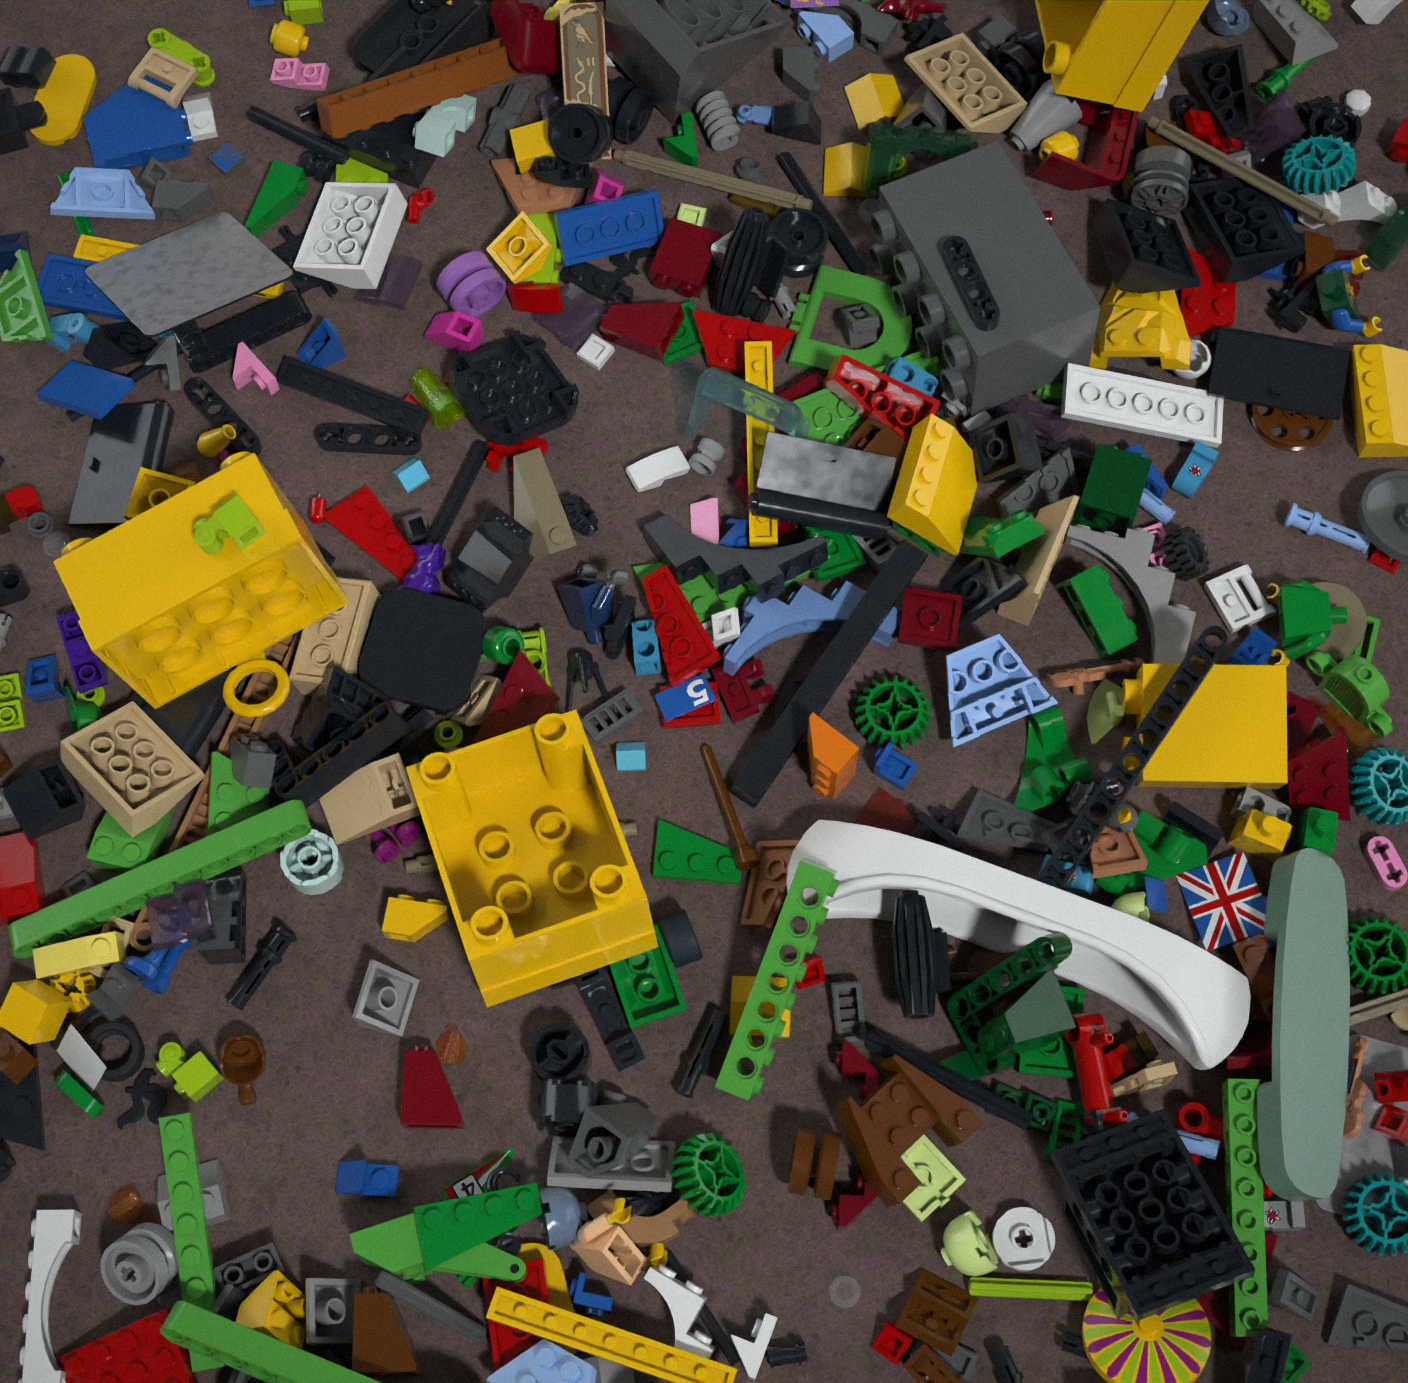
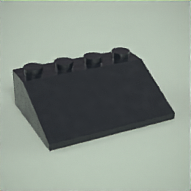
[321,112,438,189]
[1182,173,1306,284]
[1092,198,1201,294]

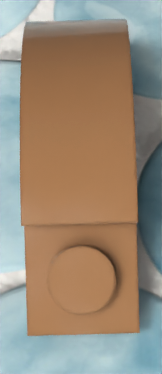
[586,1189,696,1247]

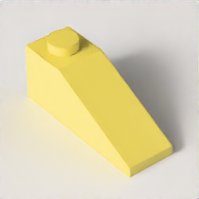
[32,931,126,979]

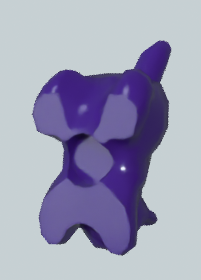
[396,542,446,596]

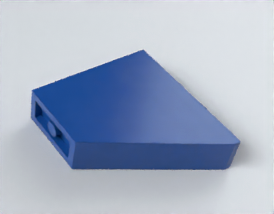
[83,75,194,169]

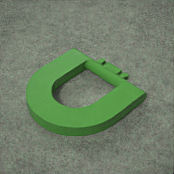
[788,265,912,375]

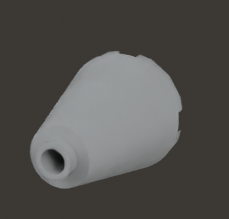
[1009,79,1083,152]

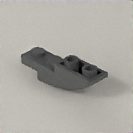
[156,1242,285,1310]

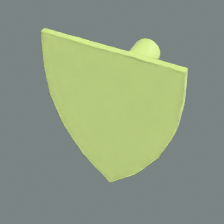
[1087,679,1126,744]

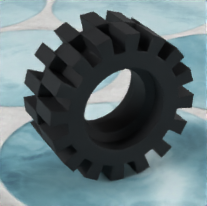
[1162,526,1210,581]

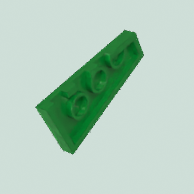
[802,526,867,583]
[413,1182,543,1272]

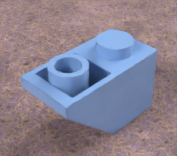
[797,11,854,63]

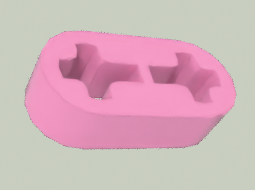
[1364,836,1408,891]

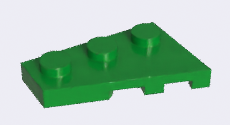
[653,819,742,885]

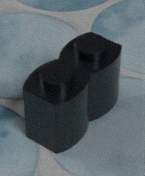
[0,46,57,89]

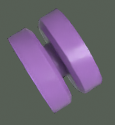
[436,251,507,318]

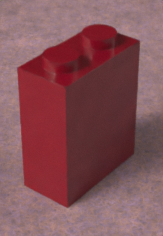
[649,217,721,299]

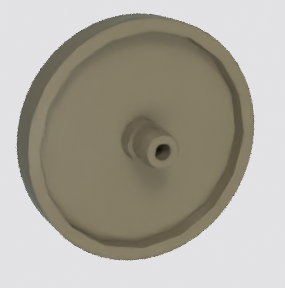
[1300,582,1367,661]

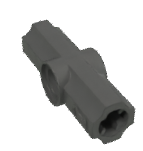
[480,83,531,159]

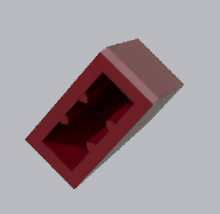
[600,302,685,361]
[400,1046,465,1129]

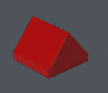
[796,955,826,990]

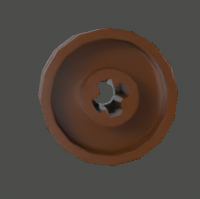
[788,1125,842,1201]

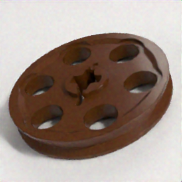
[1250,404,1334,452]

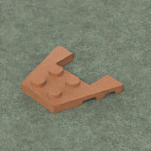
[491,158,594,215]

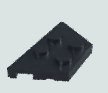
[941,556,1027,633]
[0,1040,46,1151]

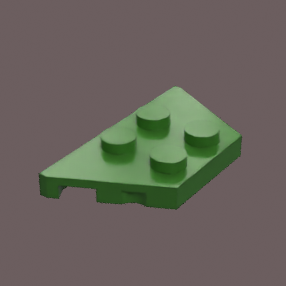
[0,249,54,344]
[206,752,269,837]

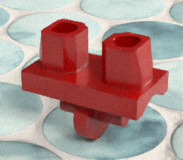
[1374,1069,1408,1104]

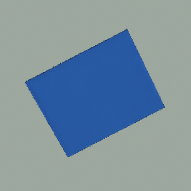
[1144,876,1168,914]

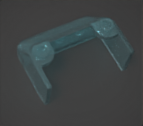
[685,367,810,439]

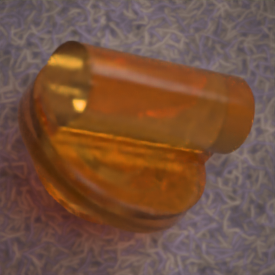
[437,1031,468,1065]
[107,1191,142,1223]

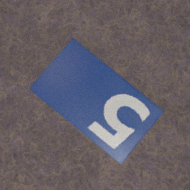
[654,673,716,722]

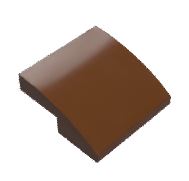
[895,1268,978,1357]

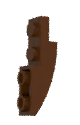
[1232,933,1275,1027]

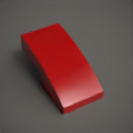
[507,281,564,313]

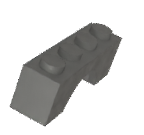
[794,0,899,57]

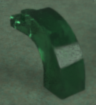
[1361,203,1408,272]

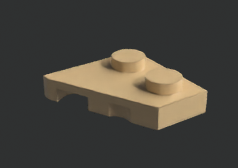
[1110,1060,1178,1098]

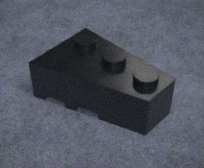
[198,870,247,965]

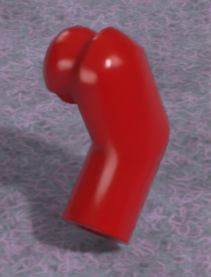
[406,188,435,224]

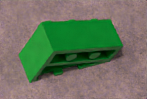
[1053,564,1138,657]

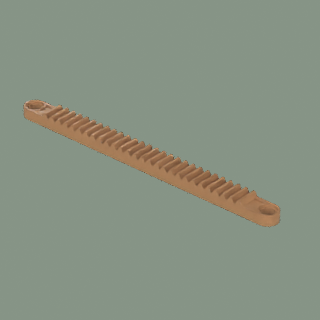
[129,629,303,955]

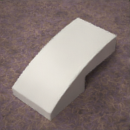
[625,446,690,492]
[702,607,740,650]

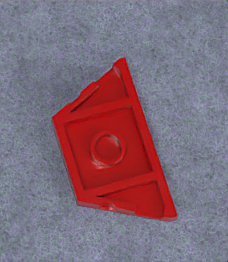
[1179,248,1236,338]
[692,310,795,375]

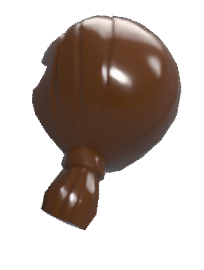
[218,1033,266,1106]

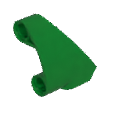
[1014,704,1093,811]
[1094,809,1208,898]

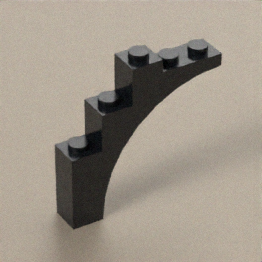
[644,514,828,604]

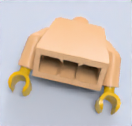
[570,1198,668,1286]

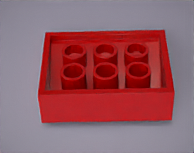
[0,832,47,925]

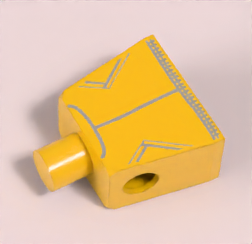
[1227,809,1292,864]

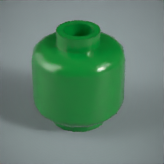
[482,626,525,665]

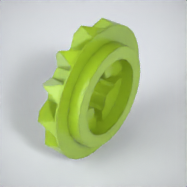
[1298,0,1332,21]

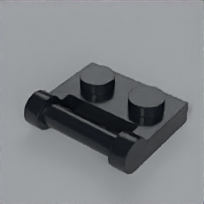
[604,594,636,660]

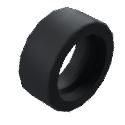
[86,1022,145,1082]

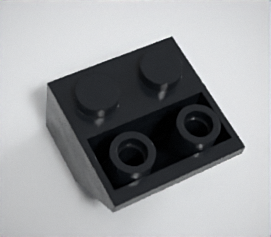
[2,757,86,841]

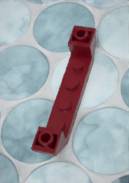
[832,1041,879,1230]

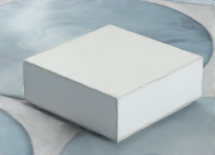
[576,333,615,371]

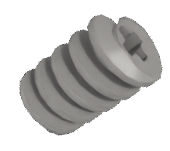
[695,91,740,151]

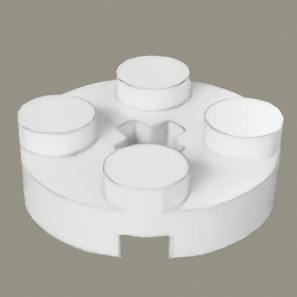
[992,1207,1055,1272]

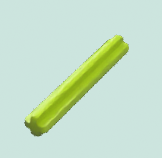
[968,1277,1093,1301]

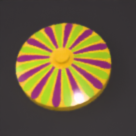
[1082,1288,1211,1383]

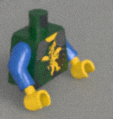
[1316,255,1383,338]

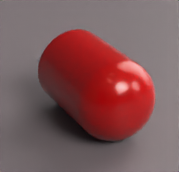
[309,494,327,524]

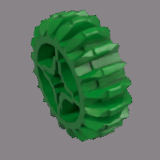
[854,674,932,751]
[1346,914,1408,996]
[670,1133,748,1218]

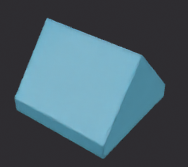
[392,457,430,493]
[616,742,646,771]

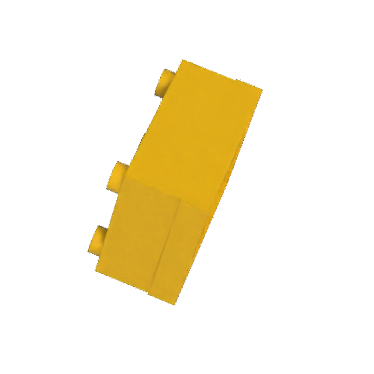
[1035,0,1209,112]
[53,451,350,709]
[406,709,658,1007]

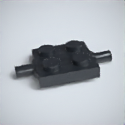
[272,226,338,297]

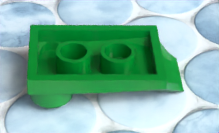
[959,509,1045,558]
[609,924,688,1030]

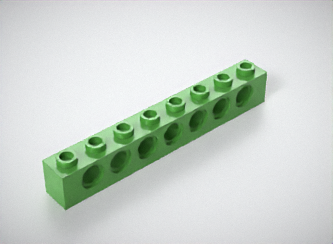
[715,858,840,1101]
[1222,1079,1268,1338]

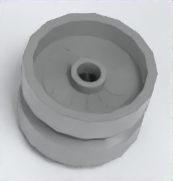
[101,1222,179,1305]

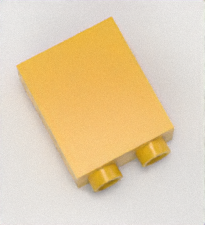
[1122,664,1288,789]

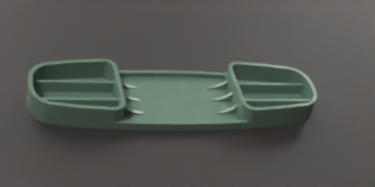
[1257,848,1350,1202]

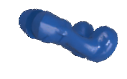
[122,905,201,995]

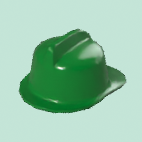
[63,686,104,733]

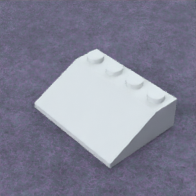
[293,182,408,289]

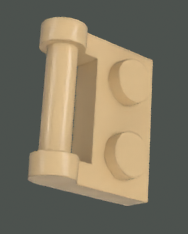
[128,47,198,109]

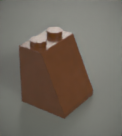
[352,1287,424,1377]

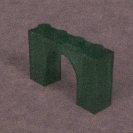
[861,123,978,198]

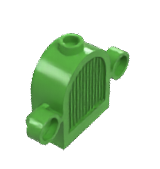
[1306,651,1393,739]

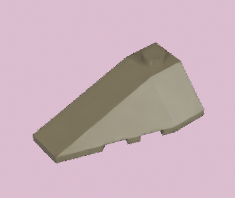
[513,447,577,567]

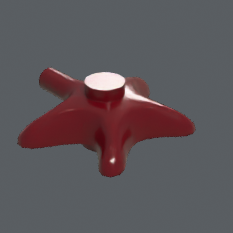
[877,0,946,20]

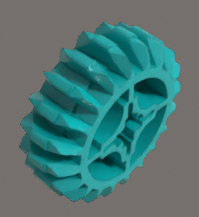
[1282,134,1356,196]
[1349,747,1408,826]
[1341,1171,1408,1257]

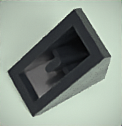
[772,101,822,145]

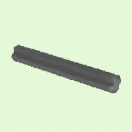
[375,1270,486,1342]

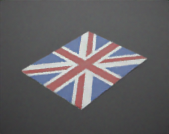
[1176,852,1267,951]

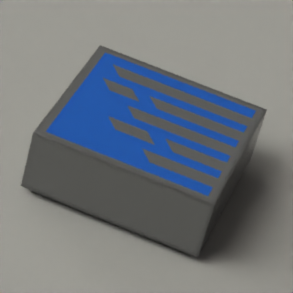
[208,141,246,178]

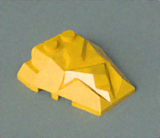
[1089,281,1191,369]

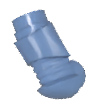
[736,104,774,126]

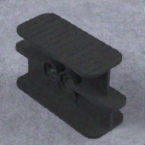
[352,0,495,110]

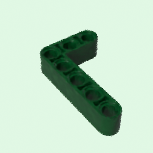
[947,932,1072,1075]

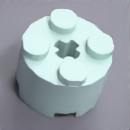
[280,829,344,895]

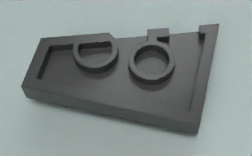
[996,446,1081,519]
[956,789,1057,852]
[1325,1283,1408,1349]

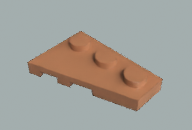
[1087,818,1148,879]
[740,840,800,928]

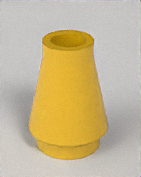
[197,424,236,458]

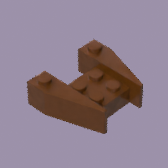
[834,1054,983,1208]

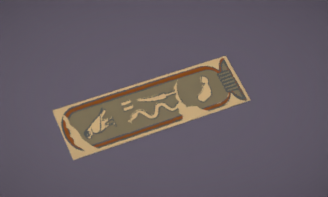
[559,2,611,160]

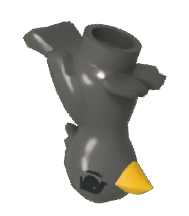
[1065,781,1139,833]

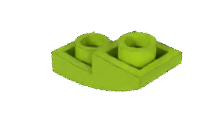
[0,673,26,733]

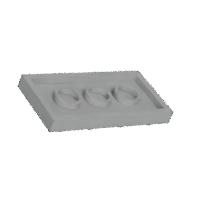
[547,1136,675,1192]

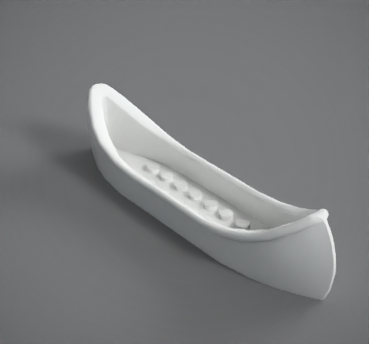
[786,820,1251,1070]

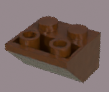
[843,417,908,489]

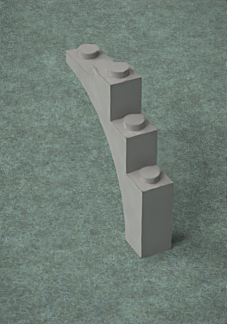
[1064,524,1196,664]

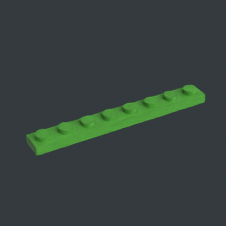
[158,1113,226,1372]

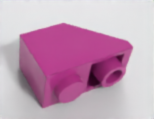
[584,167,624,205]
[424,311,485,354]

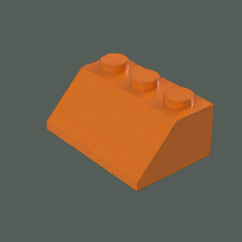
[807,713,859,800]

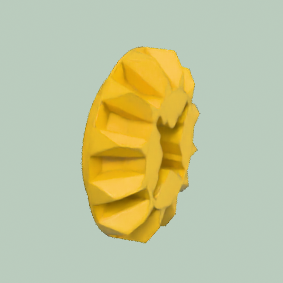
[50,970,96,1013]

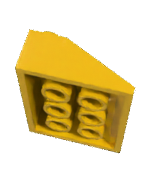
[1347,344,1408,458]
[887,413,979,556]

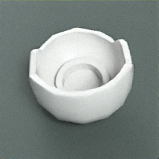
[1171,340,1212,380]

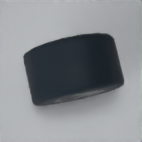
[658,909,703,968]

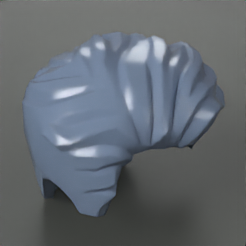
[1207,0,1250,36]

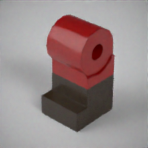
[0,486,43,535]
[1105,1031,1159,1083]

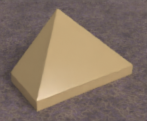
[451,674,502,726]

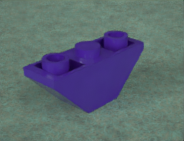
[56,611,108,694]

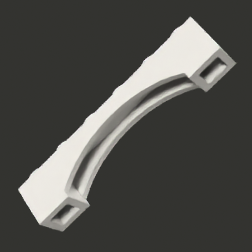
[18,1210,82,1383]

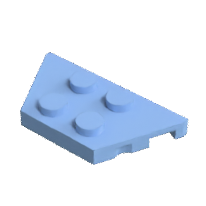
[50,167,155,220]
[486,1339,597,1383]

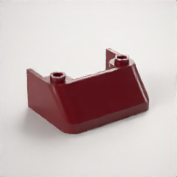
[489,0,605,74]
[1034,96,1139,191]

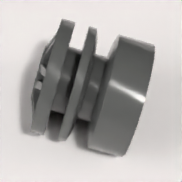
[1131,145,1192,215]

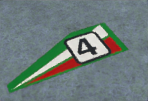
[439,1147,515,1201]

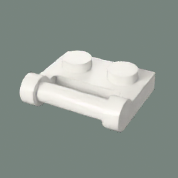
[1204,564,1276,634]

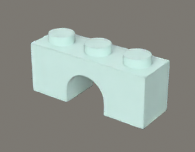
[413,94,477,157]

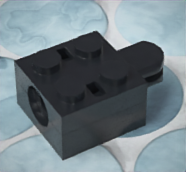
[0,87,48,155]

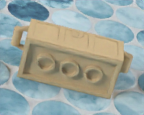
[289,577,383,700]

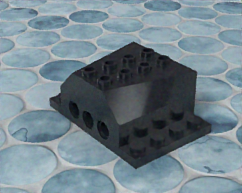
[1051,1109,1255,1321]

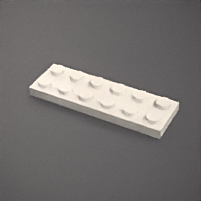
[1061,363,1224,448]

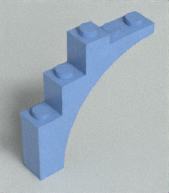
[722,581,902,676]

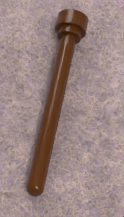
[701,745,760,871]

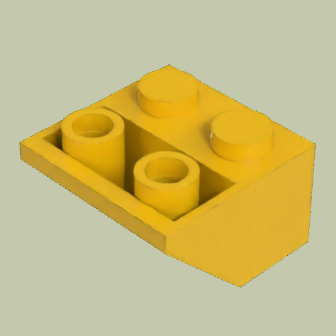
[236,1270,306,1350]

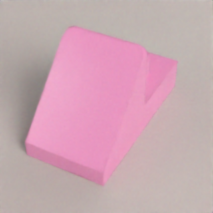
[233,341,280,396]

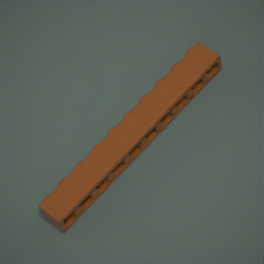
[316,37,528,138]

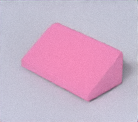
[690,498,719,545]

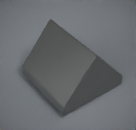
[140,156,172,191]

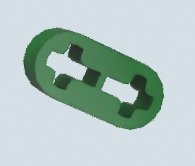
[53,1070,105,1119]

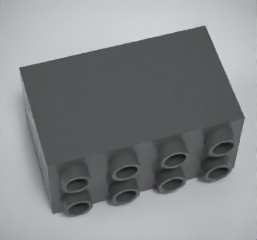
[868,140,1101,416]

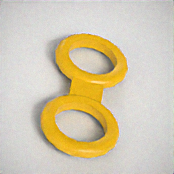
[222,650,290,718]

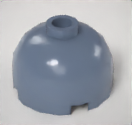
[538,1186,588,1251]

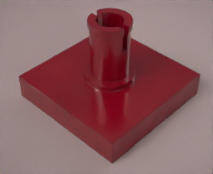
[897,587,963,652]
[1287,691,1321,754]
[1222,1027,1272,1079]

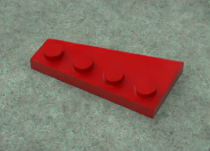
[324,486,417,582]
[642,565,722,688]

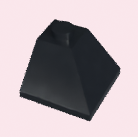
[84,321,158,370]

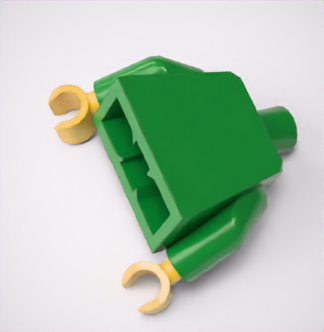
[1266,580,1347,667]

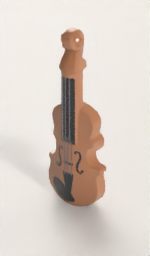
[1046,657,1144,695]
[1343,1037,1368,1139]

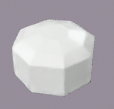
[1344,89,1371,116]

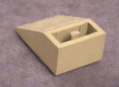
[319,753,420,845]

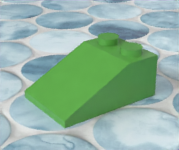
[87,806,175,874]

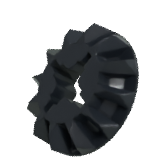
[563,494,598,537]

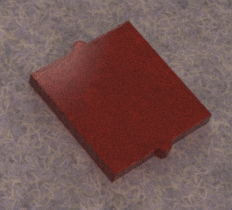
[853,788,918,835]

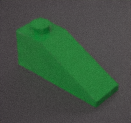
[245,160,309,238]

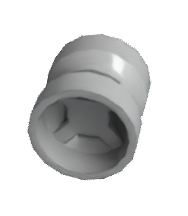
[688,438,725,476]

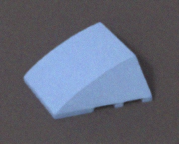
[946,634,1058,747]

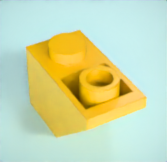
[382,895,450,942]

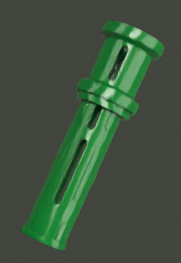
[1256,57,1316,103]

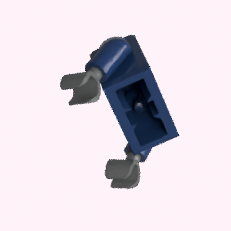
[558,564,628,645]

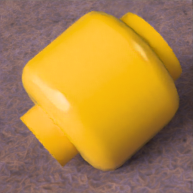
[270,20,309,57]
[1039,130,1079,162]

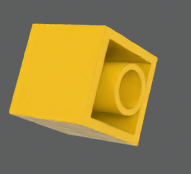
[509,120,558,174]
[0,979,73,1045]

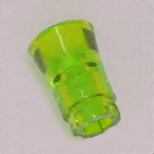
[410,368,465,429]

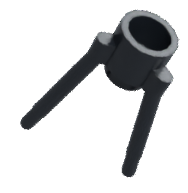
[565,652,616,715]

